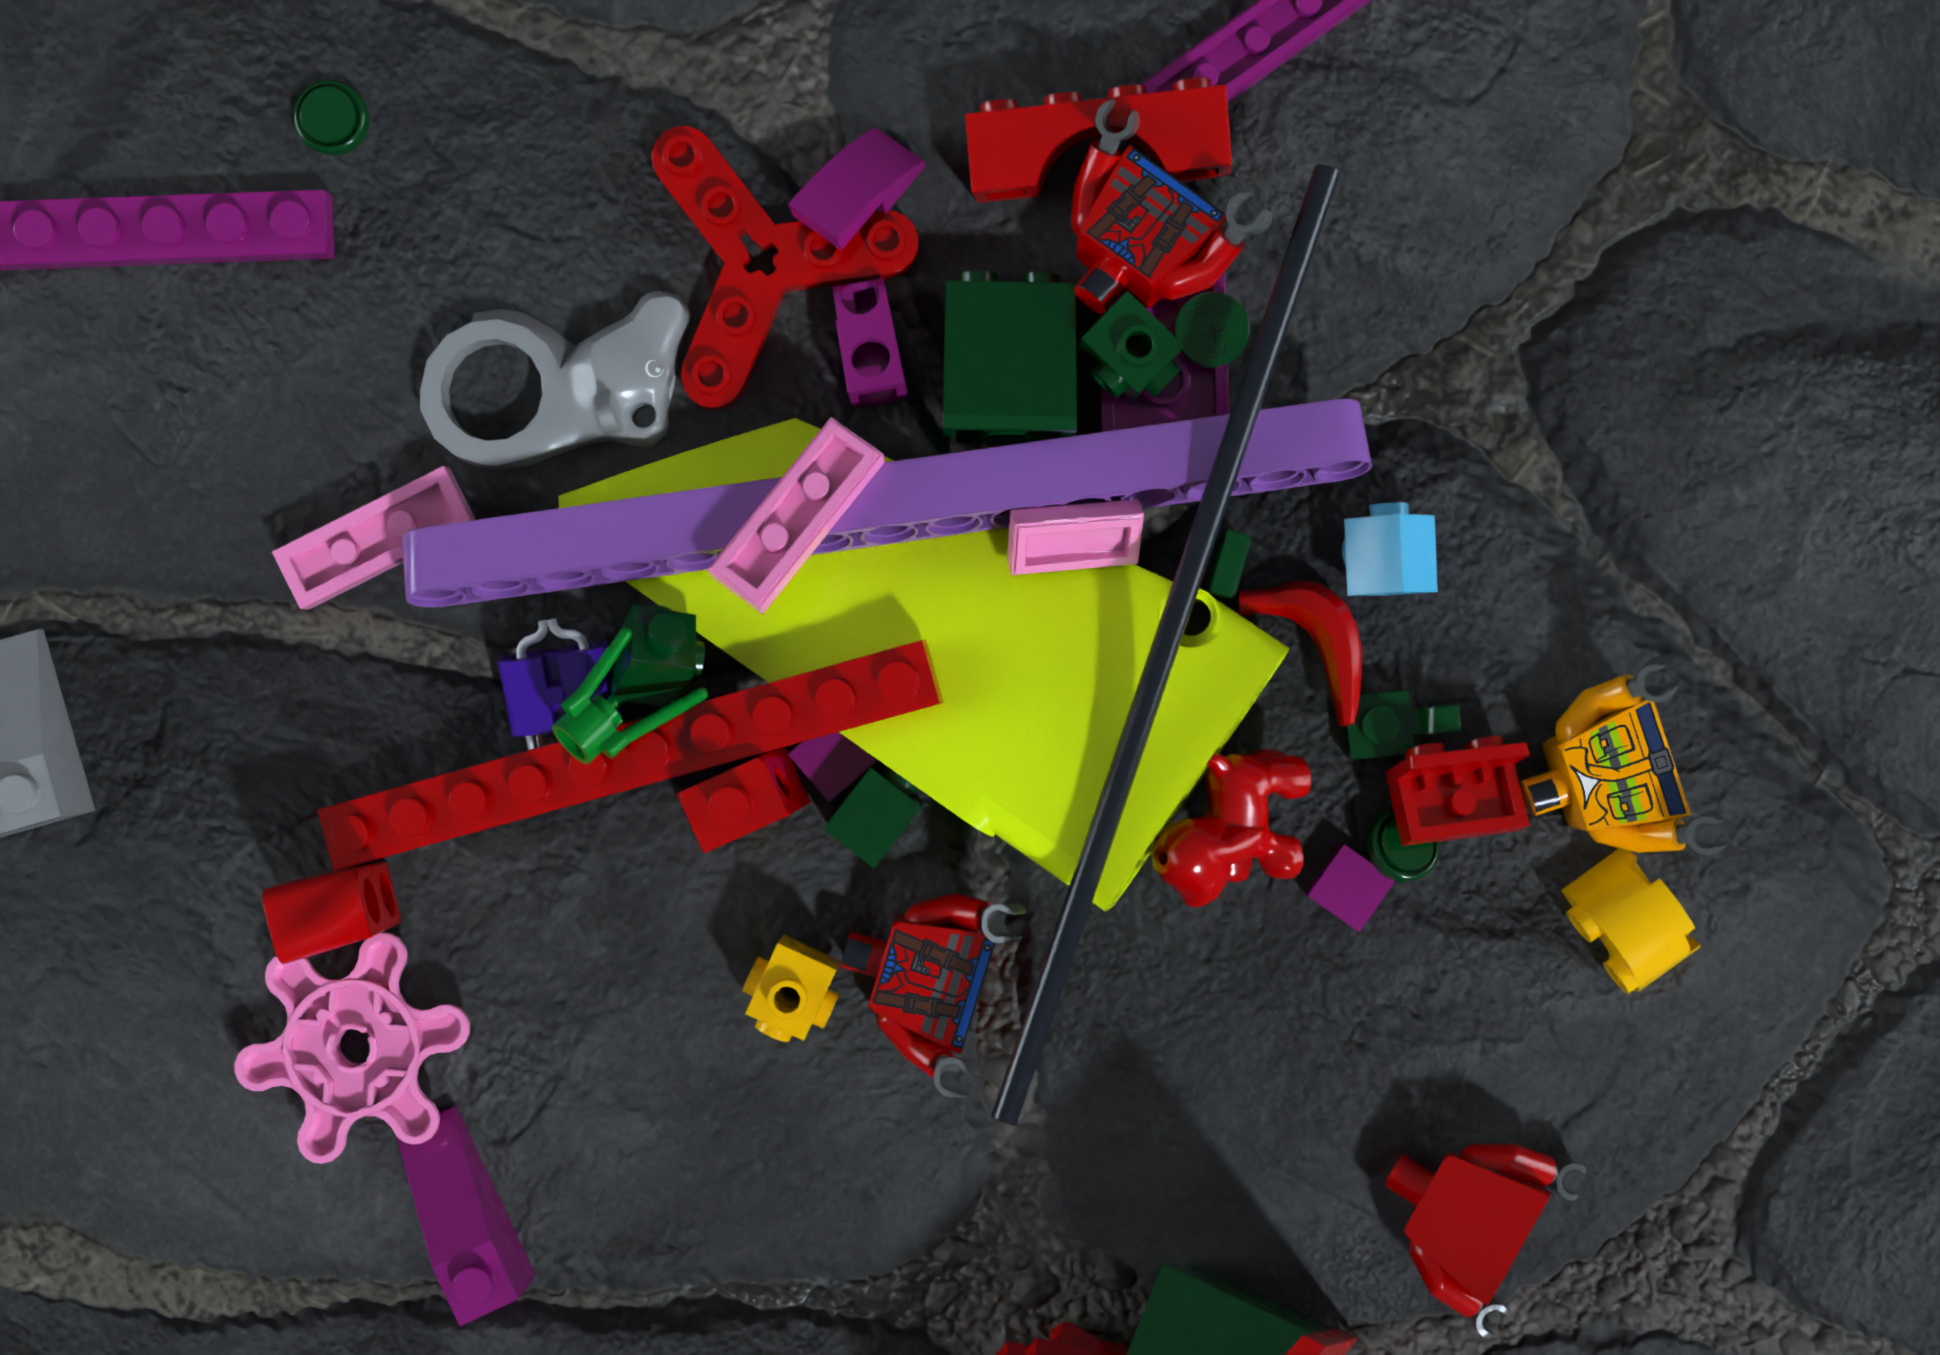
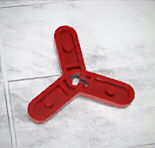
[652,126,919,411]

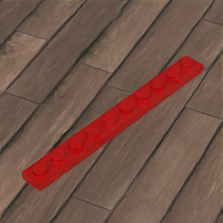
[317,639,944,871]

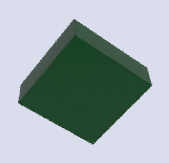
[1203,529,1251,600]

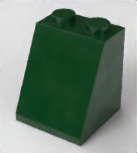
[943,271,1077,445]

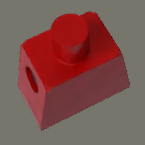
[676,746,811,853]

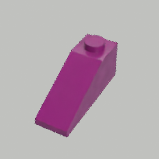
[396,1105,536,1326]

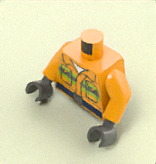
[1520,656,1728,855]

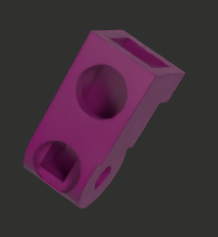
[833,278,908,410]

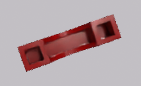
[965,77,1232,203]

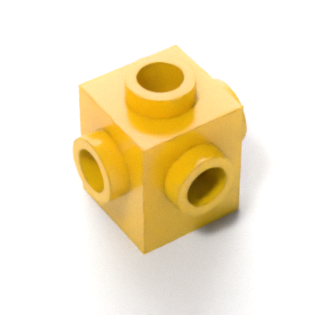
[742,934,841,1042]

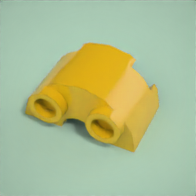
[1561,848,1701,994]

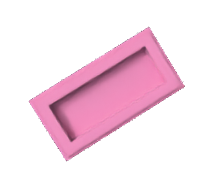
[1007,499,1144,575]

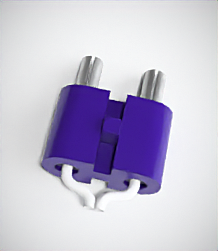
[497,619,622,750]

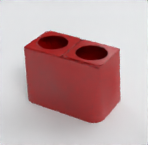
[262,861,401,964]

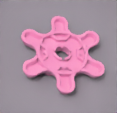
[234,932,470,1164]

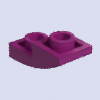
[788,127,926,250]

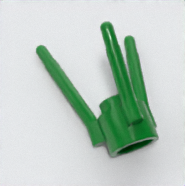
[552,628,708,764]

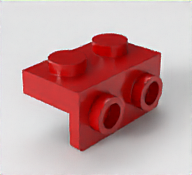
[1385,736,1530,846]

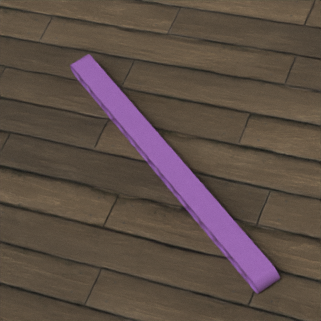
[402,399,1372,608]

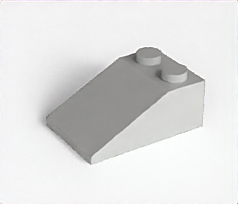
[0,629,96,838]

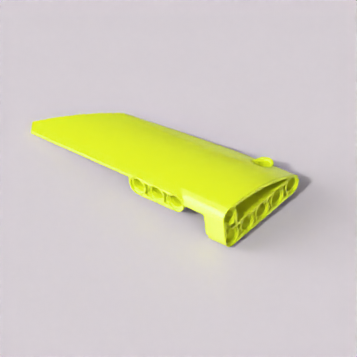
[558,418,1290,912]

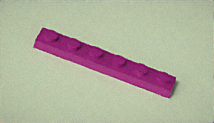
[0,190,335,271]

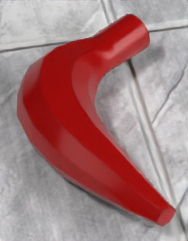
[1238,580,1362,726]

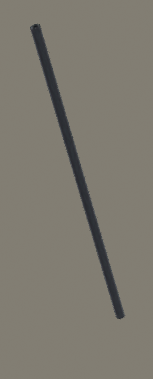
[991,164,1340,1125]

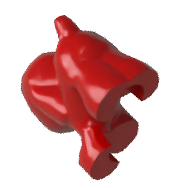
[1151,748,1311,908]

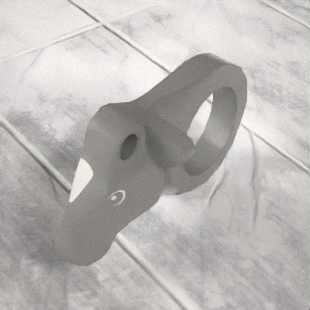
[420,290,691,470]

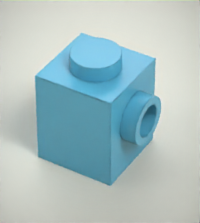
[1342,502,1438,596]

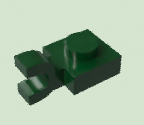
[1344,690,1461,760]

